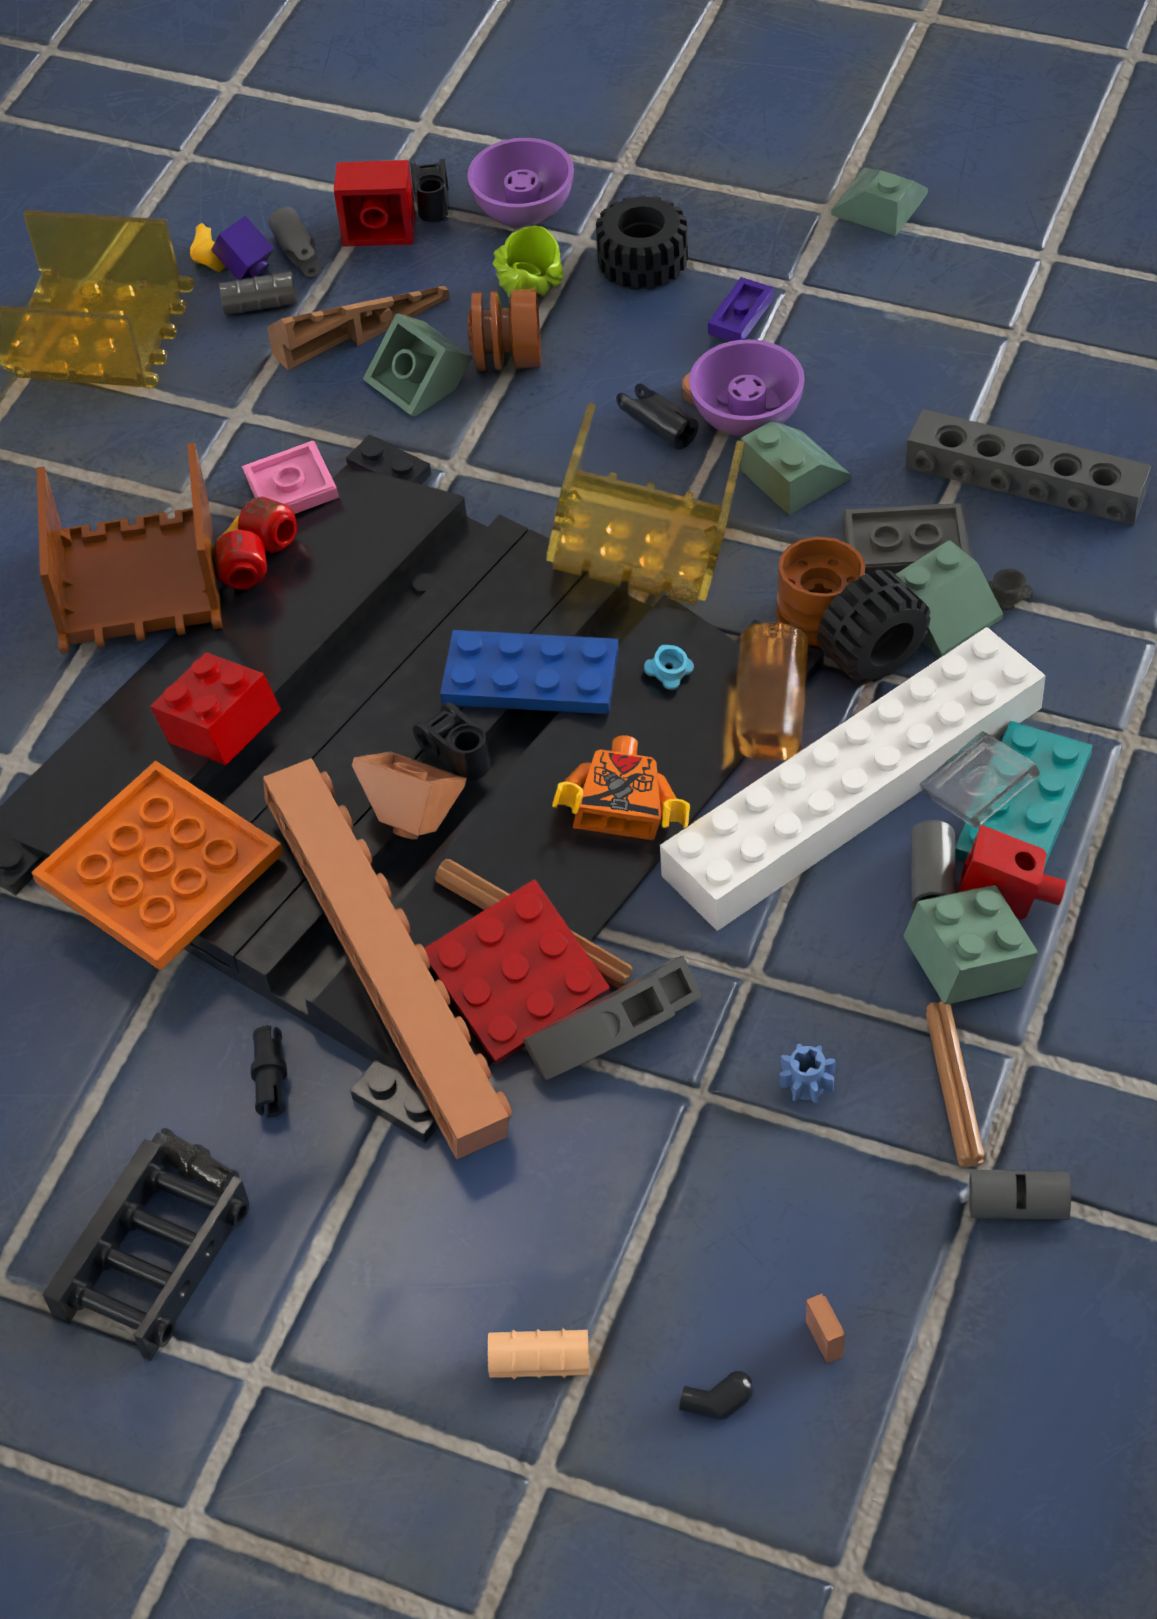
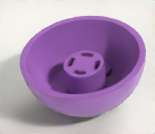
[467,138,574,227]
[689,339,805,437]

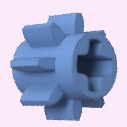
[779,1043,836,1103]

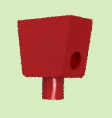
[957,825,1066,920]

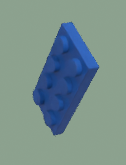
[440,630,619,714]

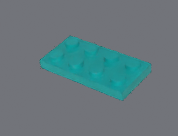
[955,721,1093,868]

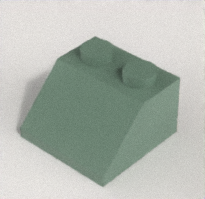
[363,313,473,417]
[741,421,851,515]
[896,540,1003,658]

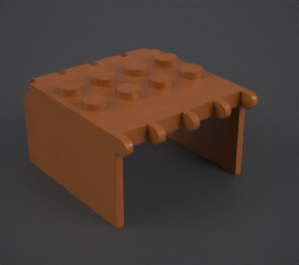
[37,443,222,654]

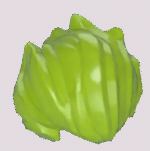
[492,226,564,298]

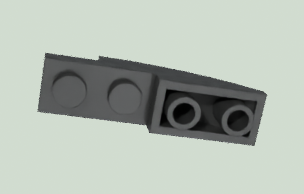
[522,956,703,1081]

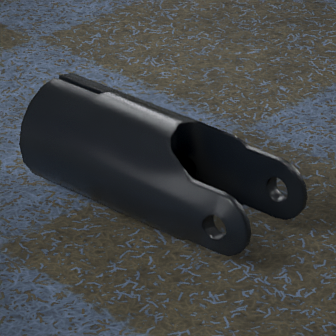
[616,383,699,449]

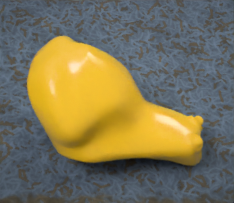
[190,223,226,272]

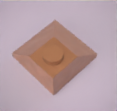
[352,751,467,839]

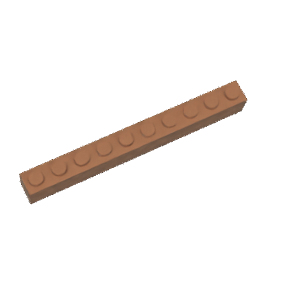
[263,758,512,1160]

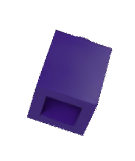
[211,215,274,280]

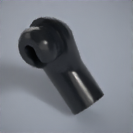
[679,1371,753,1420]

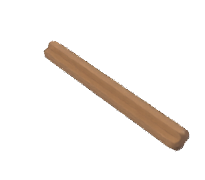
[435,859,633,988]

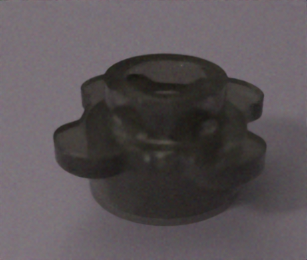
[988,569,1033,610]

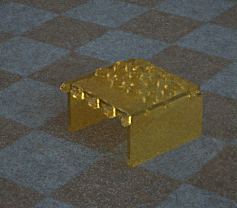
[0,210,195,388]
[546,402,745,605]

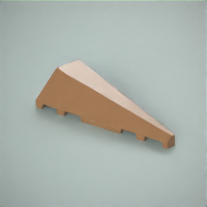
[267,286,449,370]

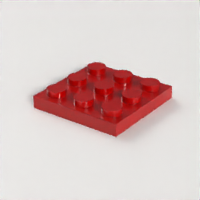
[424,879,610,1065]

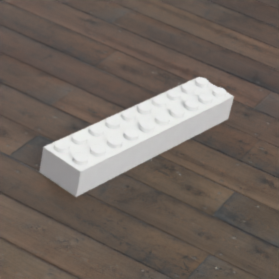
[660,627,1046,931]

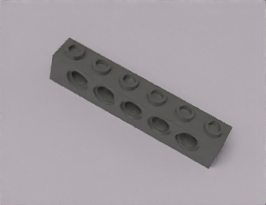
[906,409,1152,526]

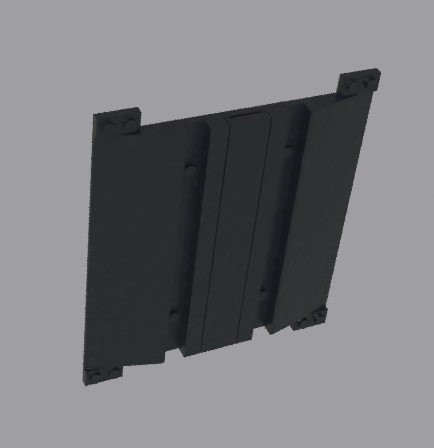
[0,435,824,1143]

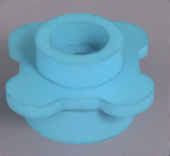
[644,645,694,690]

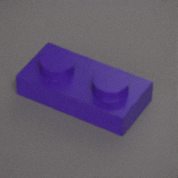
[708,277,774,341]

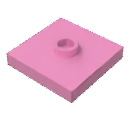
[242,440,339,514]

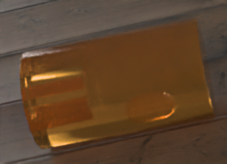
[733,623,808,761]

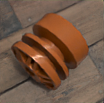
[468,288,541,372]
[776,537,865,647]

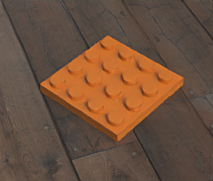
[32,760,284,971]

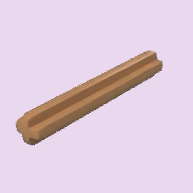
[926,1001,984,1168]

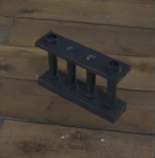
[42,1139,249,1361]

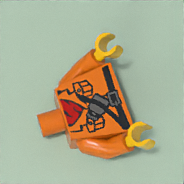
[552,735,690,841]

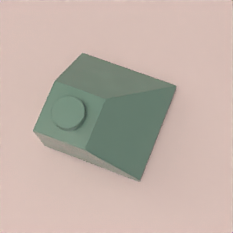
[831,168,928,236]

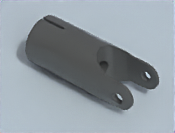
[268,207,321,278]

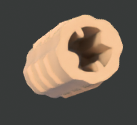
[488,1328,589,1380]

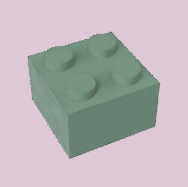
[903,885,1038,1005]

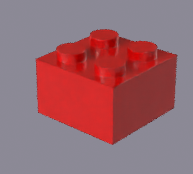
[334,160,416,247]
[150,652,281,766]

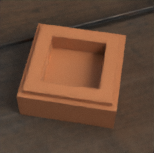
[806,1293,845,1364]

